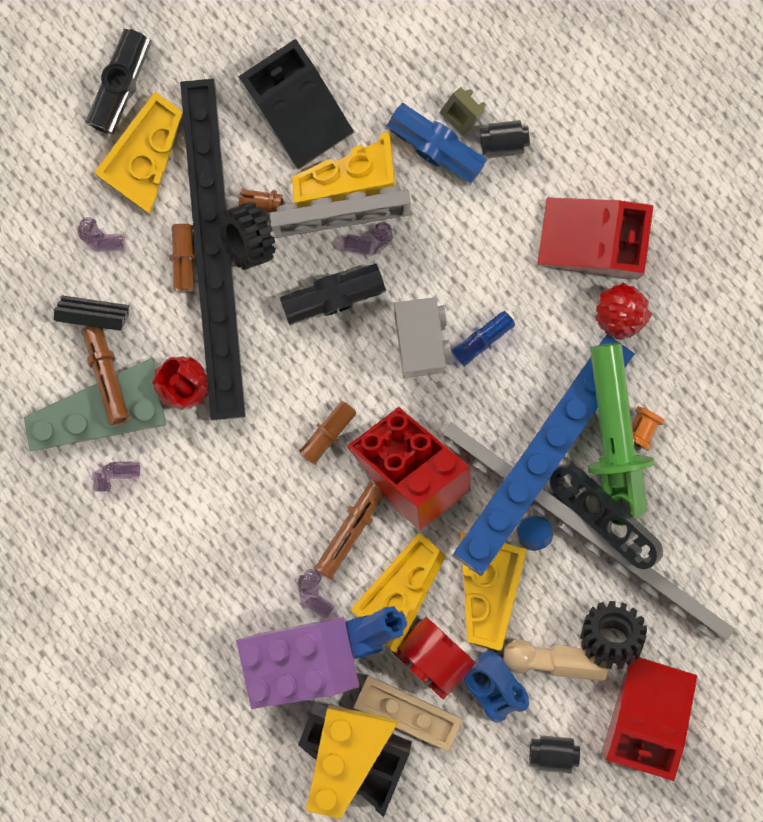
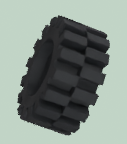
[219,202,276,270]
[580,601,647,670]

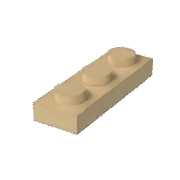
[353,675,463,752]

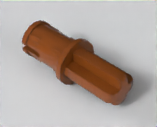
[169,224,196,293]
[299,401,356,465]

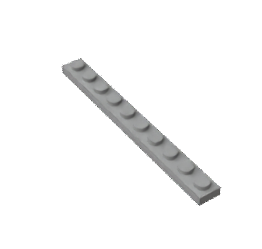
[442,422,735,641]

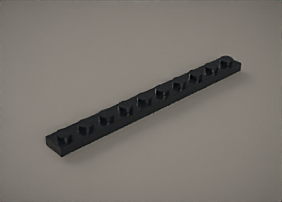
[180,78,246,421]

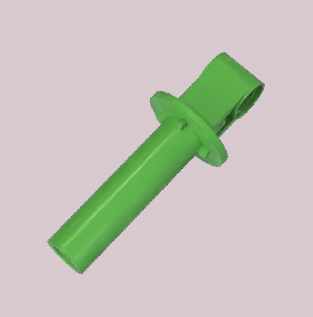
[588,343,655,526]

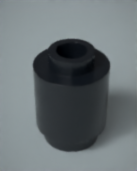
[480,120,530,158]
[529,735,580,774]

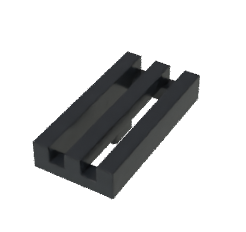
[54,295,130,331]

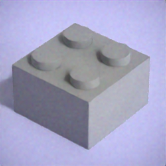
[394,297,452,379]

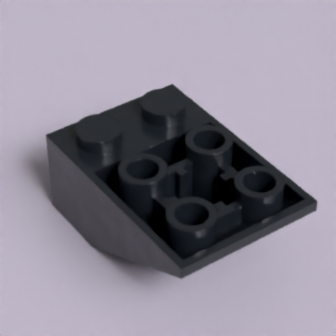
[238,38,354,170]

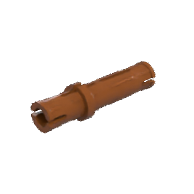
[81,326,130,426]
[314,481,385,580]

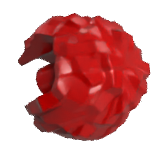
[596,282,652,340]
[152,356,208,410]

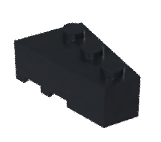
[298,702,412,817]

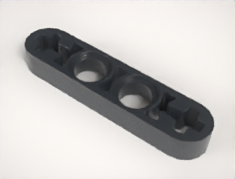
[550,464,663,569]

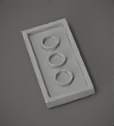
[270,186,411,238]

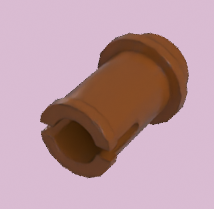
[239,188,283,217]

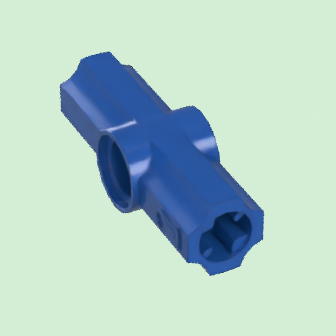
[386,102,487,185]
[345,606,407,660]

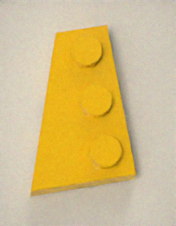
[94,92,183,215]
[292,131,396,208]
[350,532,446,654]
[460,532,528,651]
[306,705,398,819]

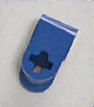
[465,652,529,723]

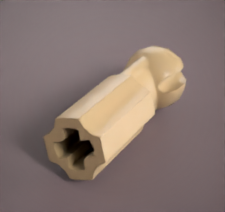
[503,639,608,681]

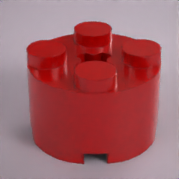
[392,616,476,700]

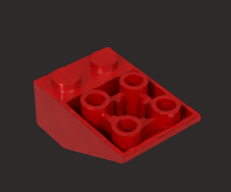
[537,197,654,280]
[348,407,471,531]
[601,657,698,781]

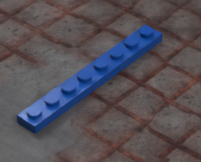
[452,334,635,576]

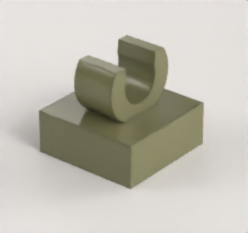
[439,87,486,136]

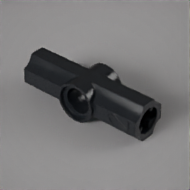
[85,29,152,135]
[279,263,386,326]

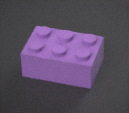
[236,616,359,709]

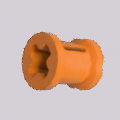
[632,406,665,451]

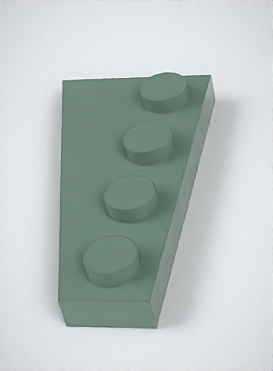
[24,357,167,451]

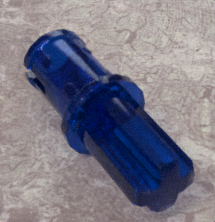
[451,311,515,367]

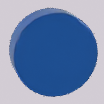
[517,516,553,551]

